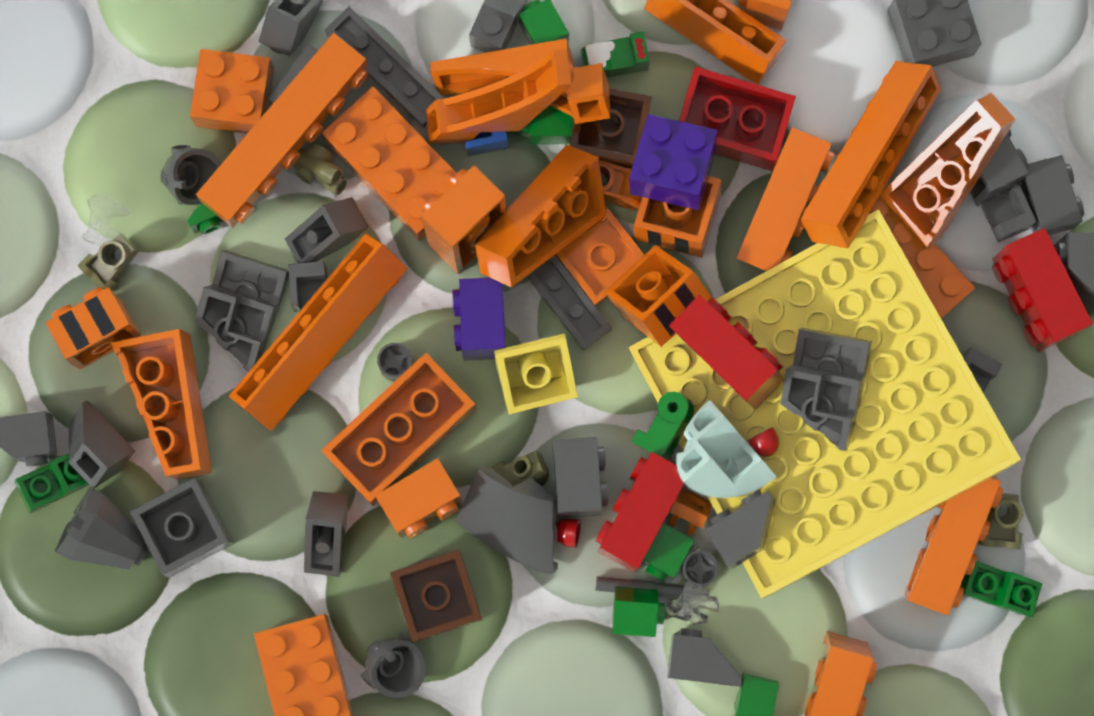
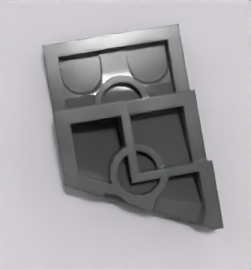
[195,250,289,372]
[780,328,872,451]
[456,464,558,574]

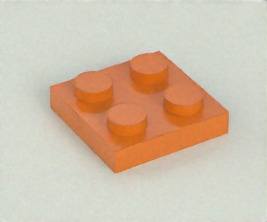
[555,208,644,306]

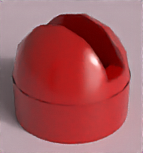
[747,427,779,457]
[556,518,581,548]

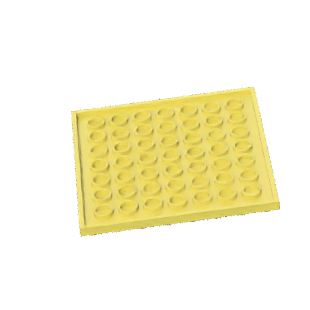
[628,209,1021,599]

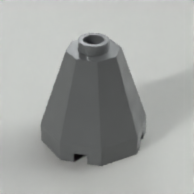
[55,487,148,569]

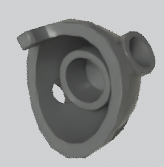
[160,145,222,205]
[360,633,426,699]

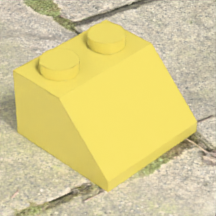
[494,333,578,414]

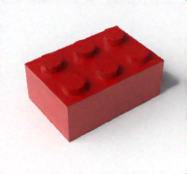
[678,66,796,171]
[992,228,1093,353]
[669,294,785,410]
[595,452,684,573]

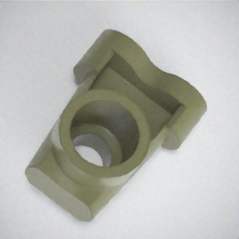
[293,142,347,195]
[78,234,139,290]
[491,450,549,486]
[978,493,1023,550]

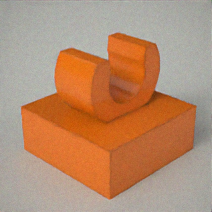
[670,487,712,535]

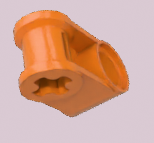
[599,160,642,211]

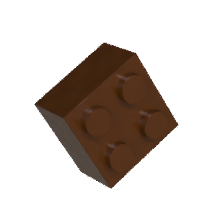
[570,88,652,168]
[390,550,482,643]

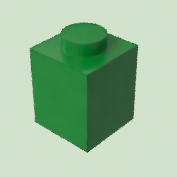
[519,0,569,45]
[523,105,572,145]
[641,523,694,582]
[612,586,665,637]

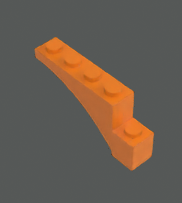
[430,39,610,124]
[425,50,574,144]

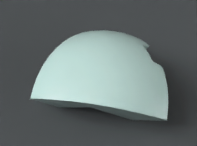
[676,400,777,498]

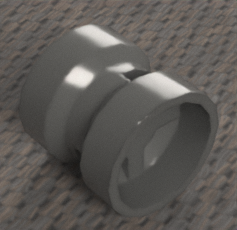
[377,343,414,382]
[680,550,719,588]

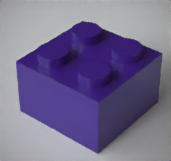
[629,114,717,210]
[453,278,506,361]

